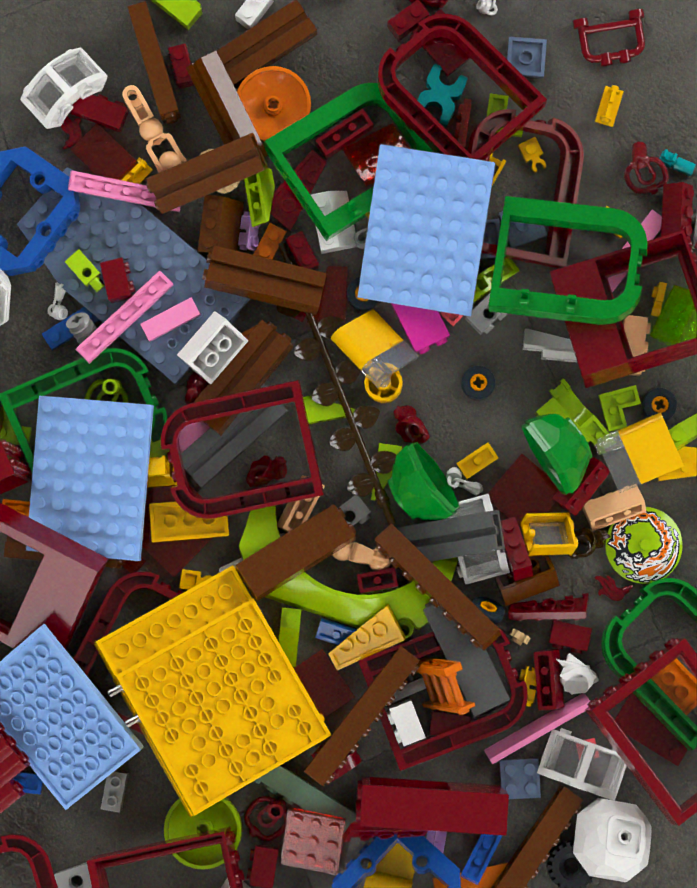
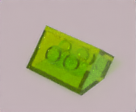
[650,285,697,346]

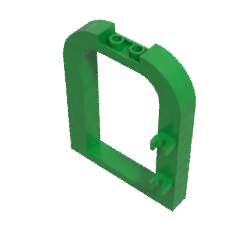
[263,83,433,241]
[488,196,648,325]
[0,348,167,473]
[601,578,697,751]

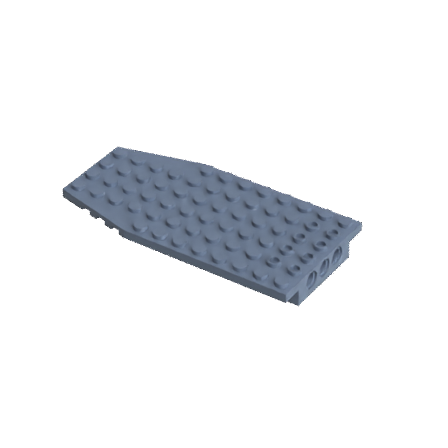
[17,167,250,385]

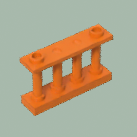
[416,657,475,715]

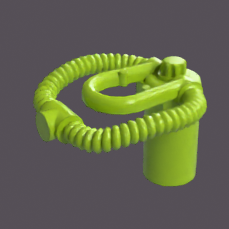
[84,379,129,403]

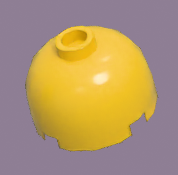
[364,364,403,403]

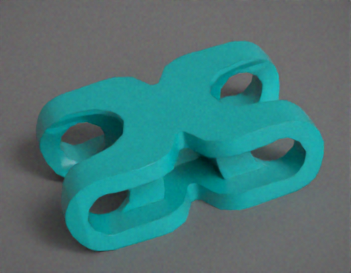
[417,64,468,127]

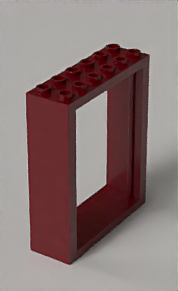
[585,638,697,826]
[87,826,244,888]

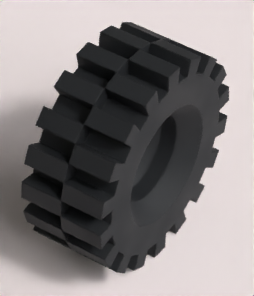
[546,840,593,888]

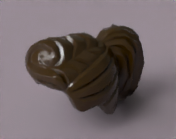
[568,528,611,559]

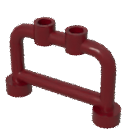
[573,9,645,67]

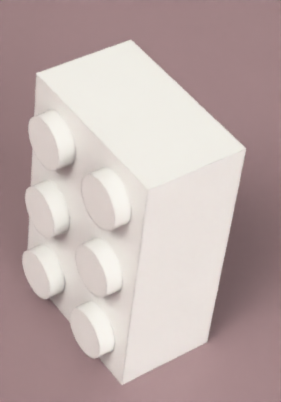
[177,311,249,384]
[386,698,426,746]

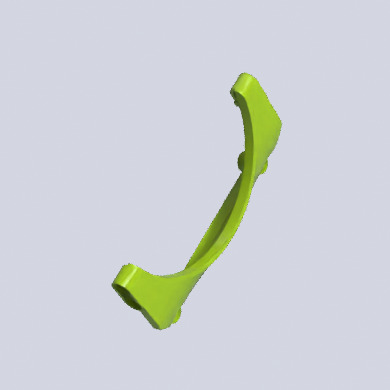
[239,505,458,643]

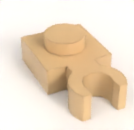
[509,628,531,646]

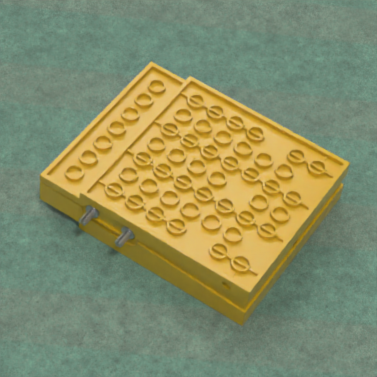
[94,565,331,817]

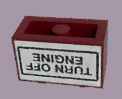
[357,567,399,595]

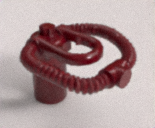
[624,141,669,195]
[244,796,290,842]

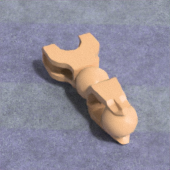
[123,85,187,173]
[308,519,391,571]

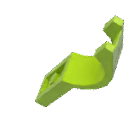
[549,379,618,456]

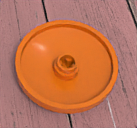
[237,66,311,142]

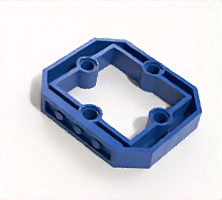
[0,146,81,276]
[332,834,461,888]

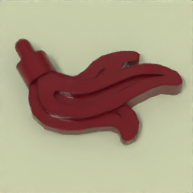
[60,116,82,150]
[594,575,633,601]

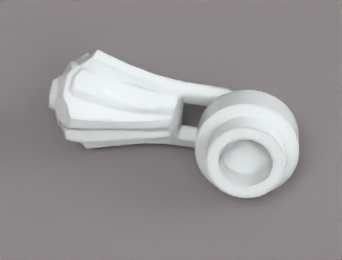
[476,0,498,15]
[48,282,68,320]
[446,467,483,496]

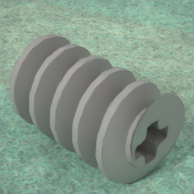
[66,312,97,344]

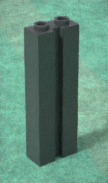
[181,384,288,488]
[397,510,505,562]
[423,602,510,717]

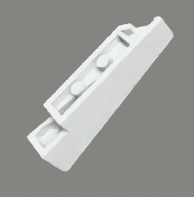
[523,328,577,363]

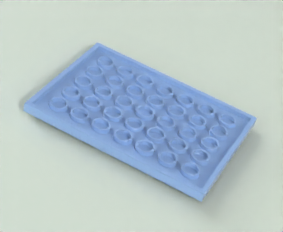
[358,144,496,317]
[26,396,154,561]
[0,624,144,810]

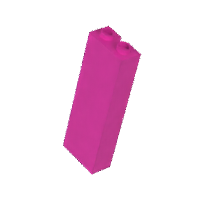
[390,303,450,355]

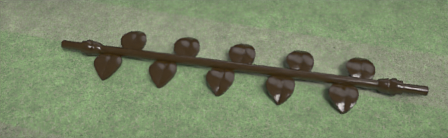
[277,242,396,525]

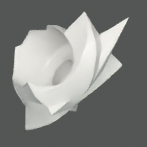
[556,653,599,695]

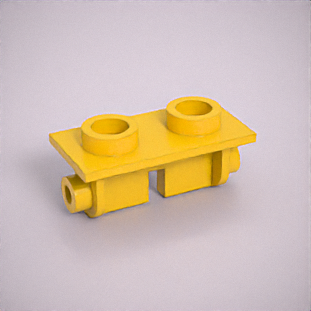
[595,85,624,127]
[117,157,153,184]
[519,666,536,707]

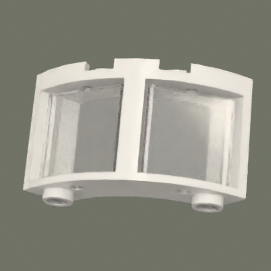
[20,47,108,129]
[444,494,510,585]
[537,728,627,801]

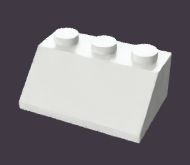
[311,191,357,254]

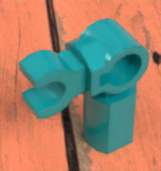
[659,149,696,176]

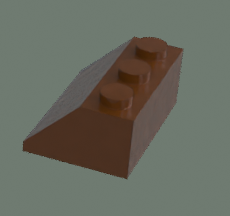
[198,195,244,255]
[494,555,560,606]

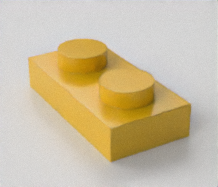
[456,443,499,480]

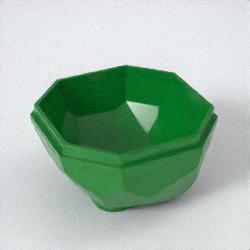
[521,414,593,495]
[387,442,460,521]

